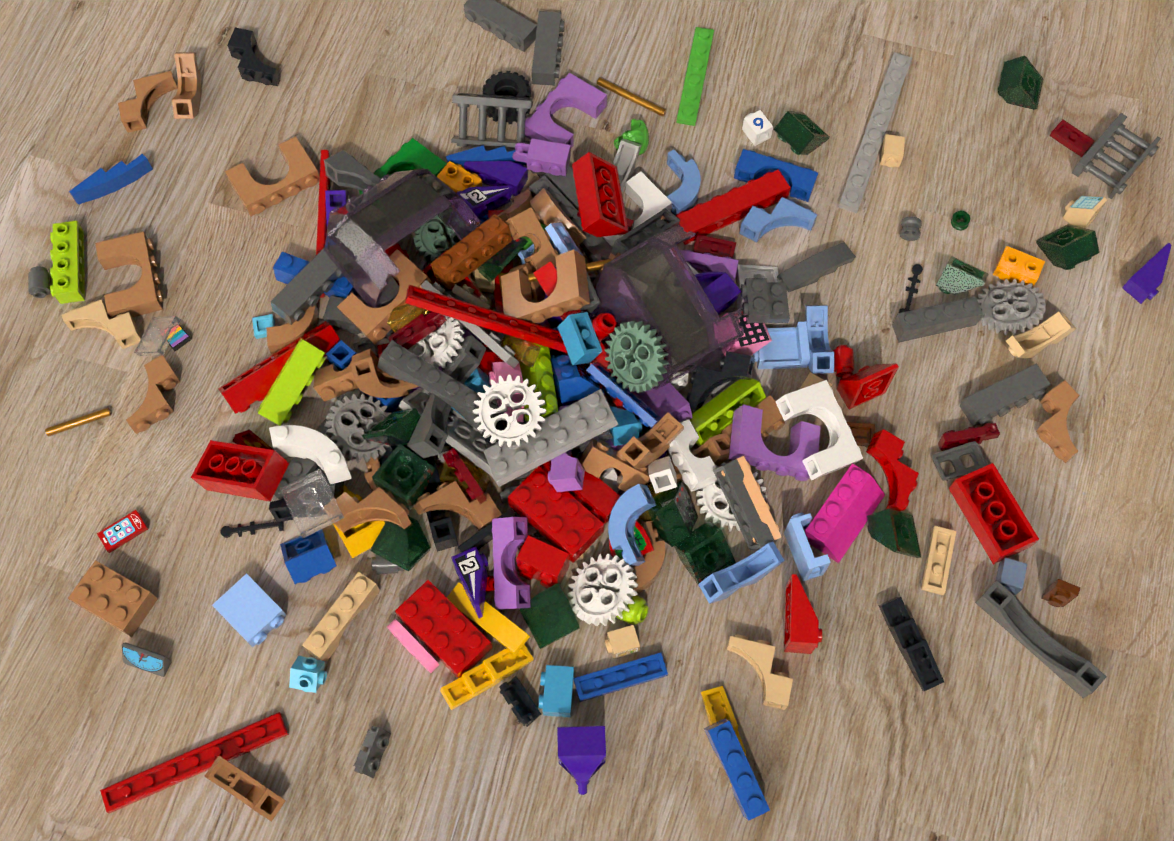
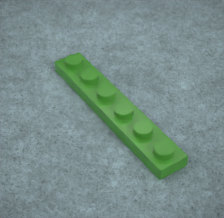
[676,27,714,126]

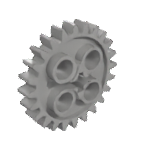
[978,279,1046,335]
[324,394,396,463]

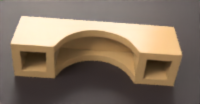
[302,571,380,663]

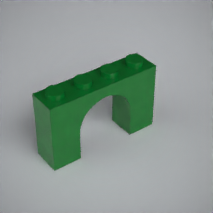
[358,138,447,221]

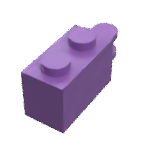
[512,138,571,176]

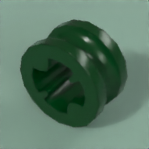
[951,211,971,231]

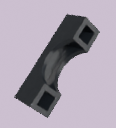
[414,458,459,552]

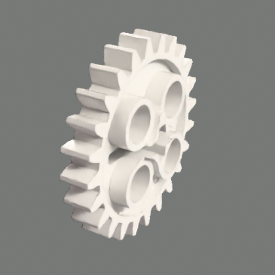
[408,314,464,368]
[473,375,546,448]
[696,462,767,532]
[567,554,638,626]

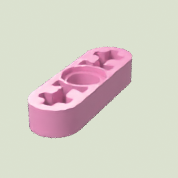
[387,619,439,673]

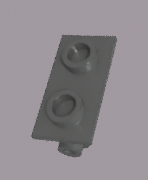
[353,726,391,778]

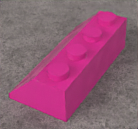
[805,463,885,563]

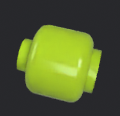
[616,595,649,625]

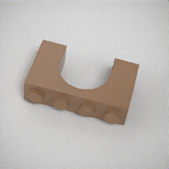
[225,136,320,216]
[95,231,164,319]
[337,249,433,344]
[501,249,590,323]

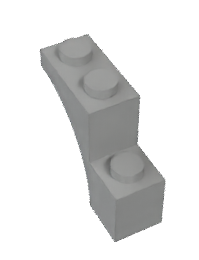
[613,138,641,193]

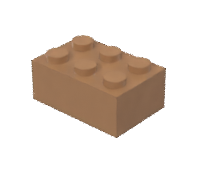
[68,560,158,637]

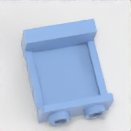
[518,222,583,264]
[753,321,810,369]
[784,513,831,581]
[212,573,286,647]

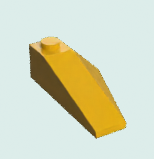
[328,485,385,558]

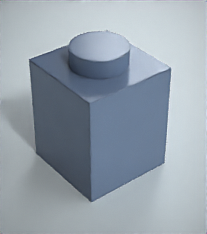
[996,558,1027,595]

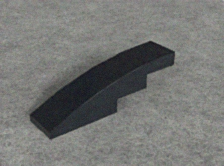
[878,597,944,691]

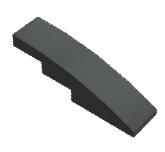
[777,242,856,292]

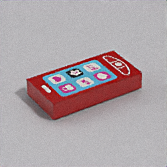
[97,510,148,553]

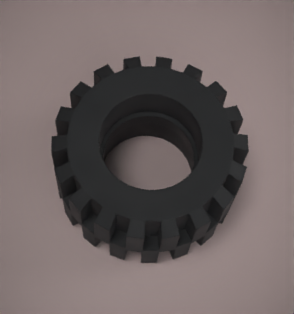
[482,71,531,124]

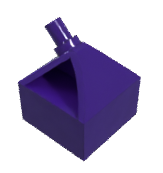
[677,272,742,326]
[557,726,606,795]

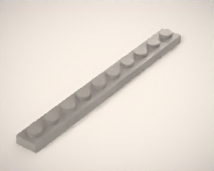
[838,52,912,213]

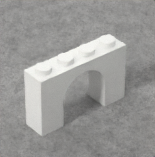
[603,171,672,247]
[775,380,863,480]

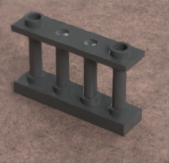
[451,92,533,150]
[1072,113,1161,199]

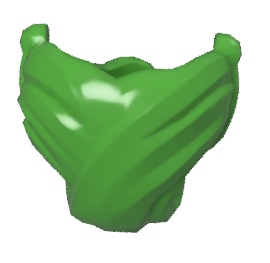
[614,119,649,155]

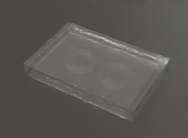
[280,469,344,538]

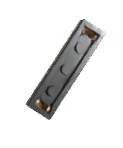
[609,208,680,270]
[713,456,781,550]

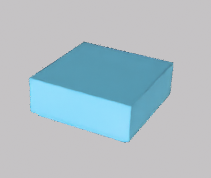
[252,314,275,339]

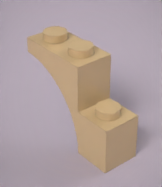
[62,300,143,349]
[1006,311,1076,359]
[726,635,793,710]

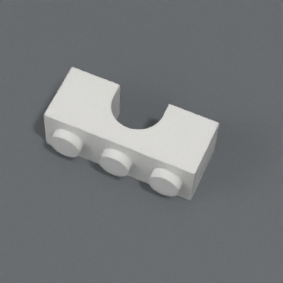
[667,420,717,492]

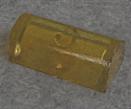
[501,334,541,368]

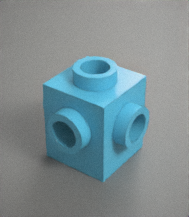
[289,656,327,693]

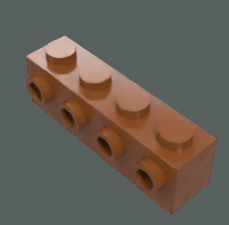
[431,214,512,290]

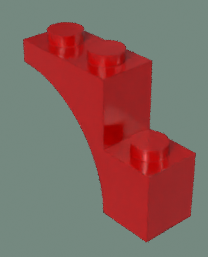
[866,429,919,514]

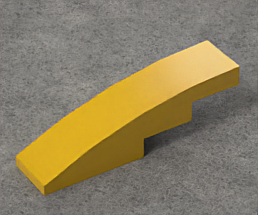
[446,582,530,655]
[440,644,534,710]
[701,686,747,787]

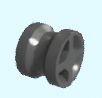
[900,217,922,241]

